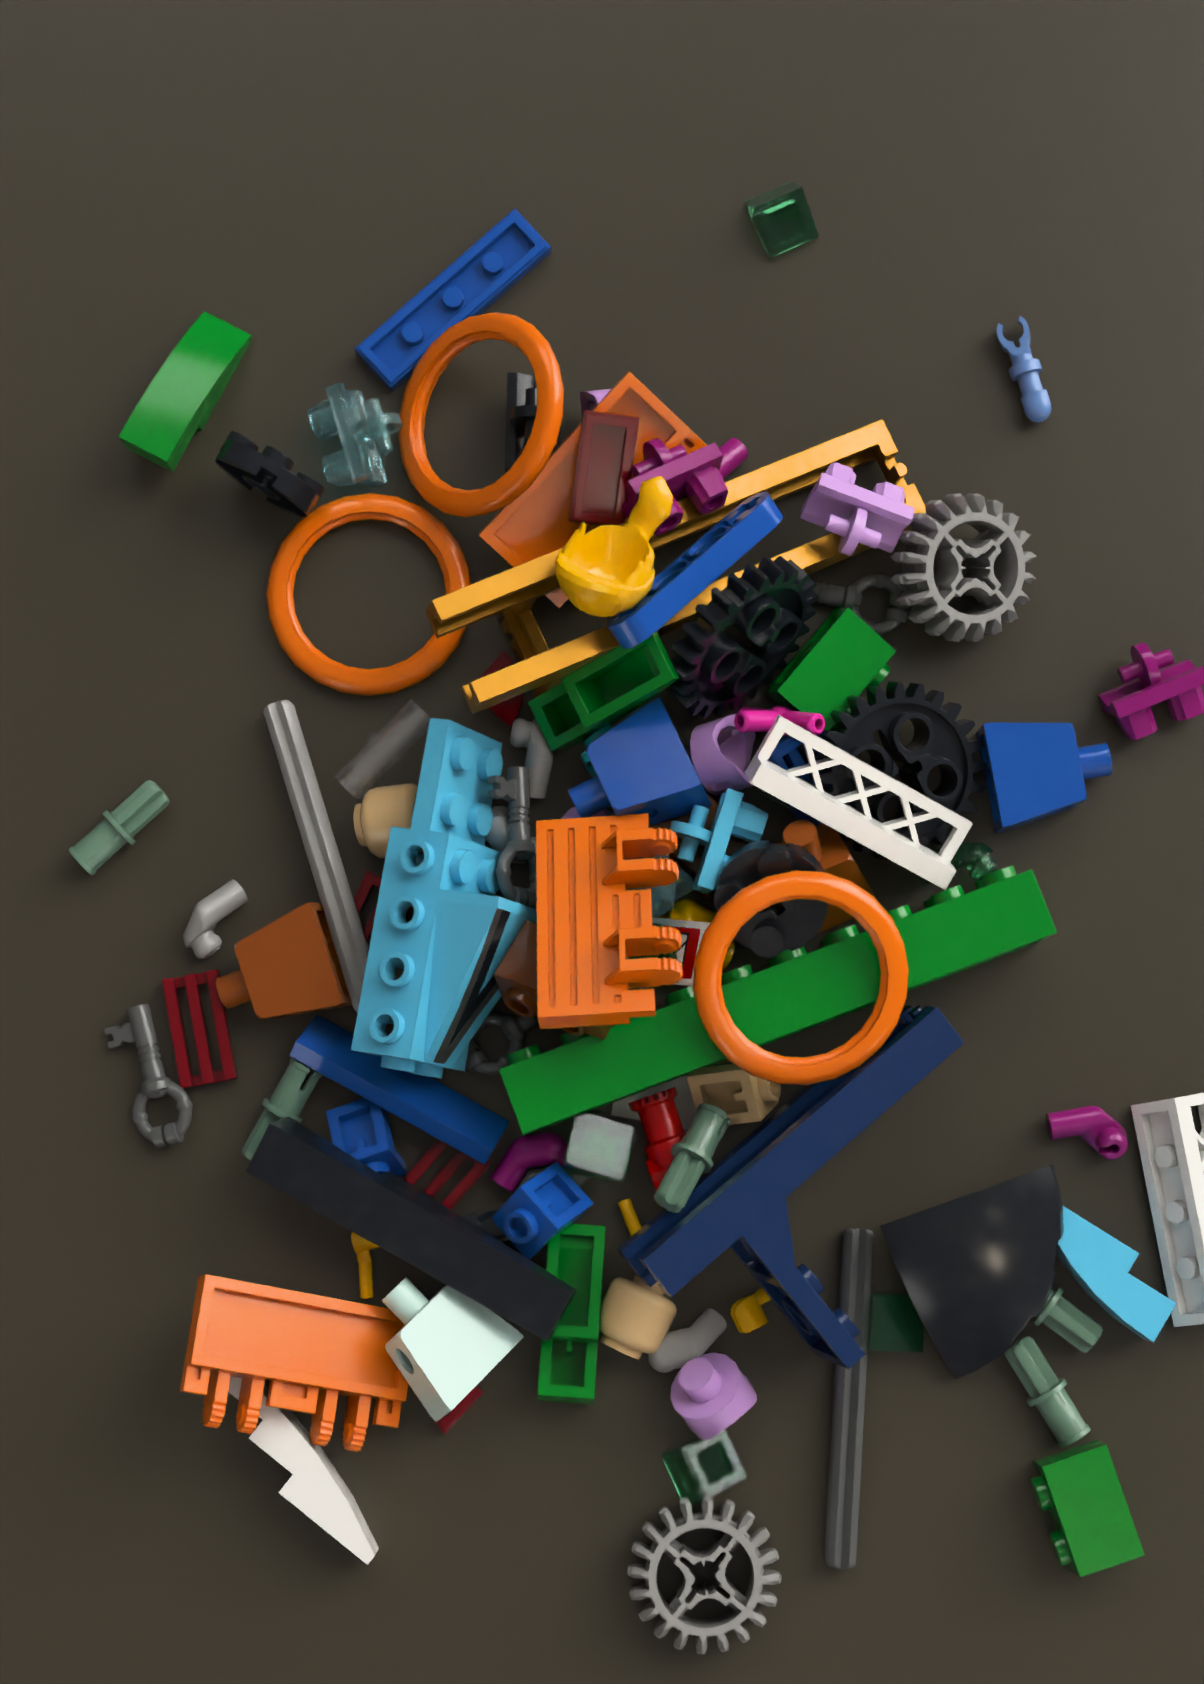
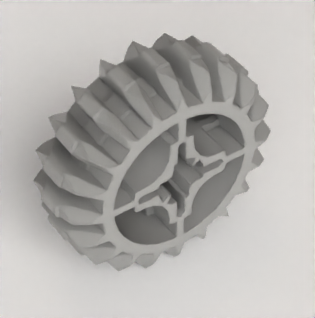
[890,493,1037,642]
[627,1495,781,1654]

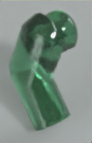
[918,842,998,886]

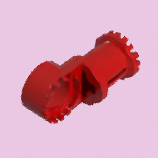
[628,1087,687,1208]

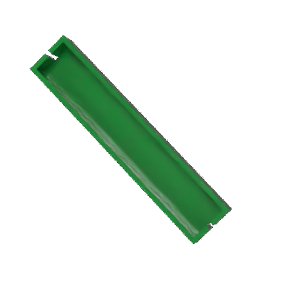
[499,865,1057,1136]

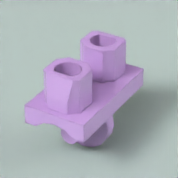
[800,462,915,556]

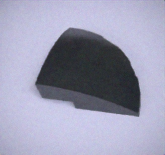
[880,1164,1064,1379]

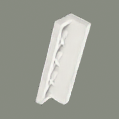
[745,715,973,890]
[1130,1092,1204,1327]

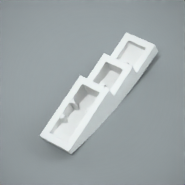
[228,1377,379,1565]

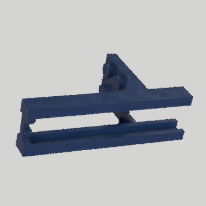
[617,1005,965,1369]

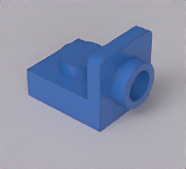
[326,1098,407,1177]
[493,1162,594,1259]

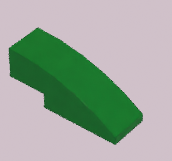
[119,311,253,472]
[528,631,679,752]
[537,1224,606,1404]

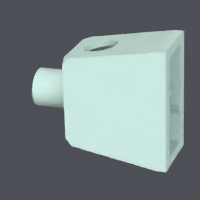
[382,1277,524,1422]

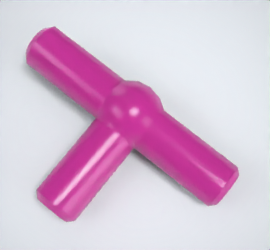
[734,705,825,736]

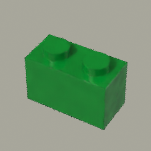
[764,607,896,731]
[1030,1439,1145,1578]

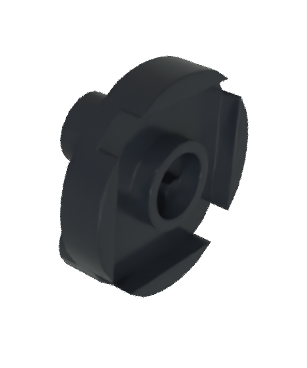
[215,431,325,518]
[714,840,829,957]

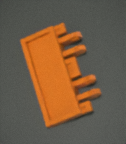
[479,371,707,608]
[536,813,683,1029]
[180,1274,408,1452]

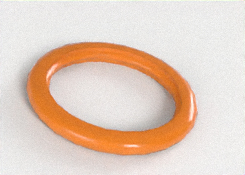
[398,312,564,518]
[266,493,471,696]
[693,870,909,1085]

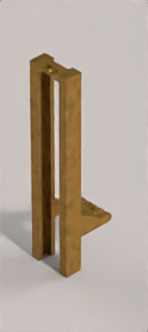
[425,419,926,714]

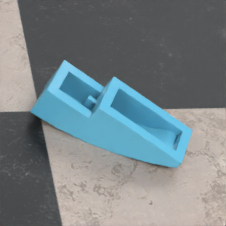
[1056,1206,1177,1342]

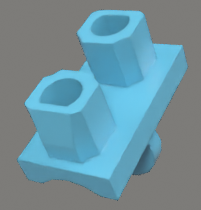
[669,788,768,894]

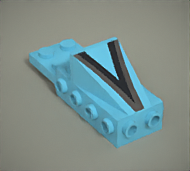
[351,718,537,1079]

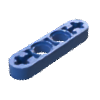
[606,492,783,649]

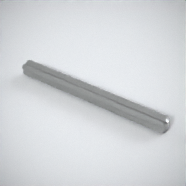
[263,700,369,1013]

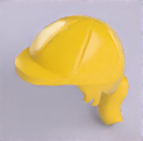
[554,476,673,617]

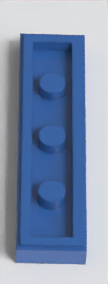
[355,209,551,392]
[289,1015,510,1164]

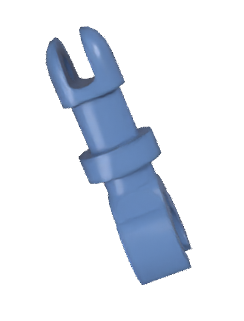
[996,316,1052,422]

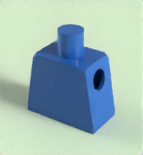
[568,697,712,825]
[976,722,1112,834]

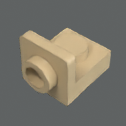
[686,1064,781,1125]

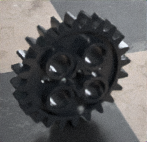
[668,556,818,718]
[809,681,987,861]

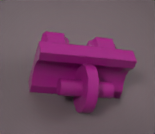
[622,438,728,536]
[1097,642,1204,740]

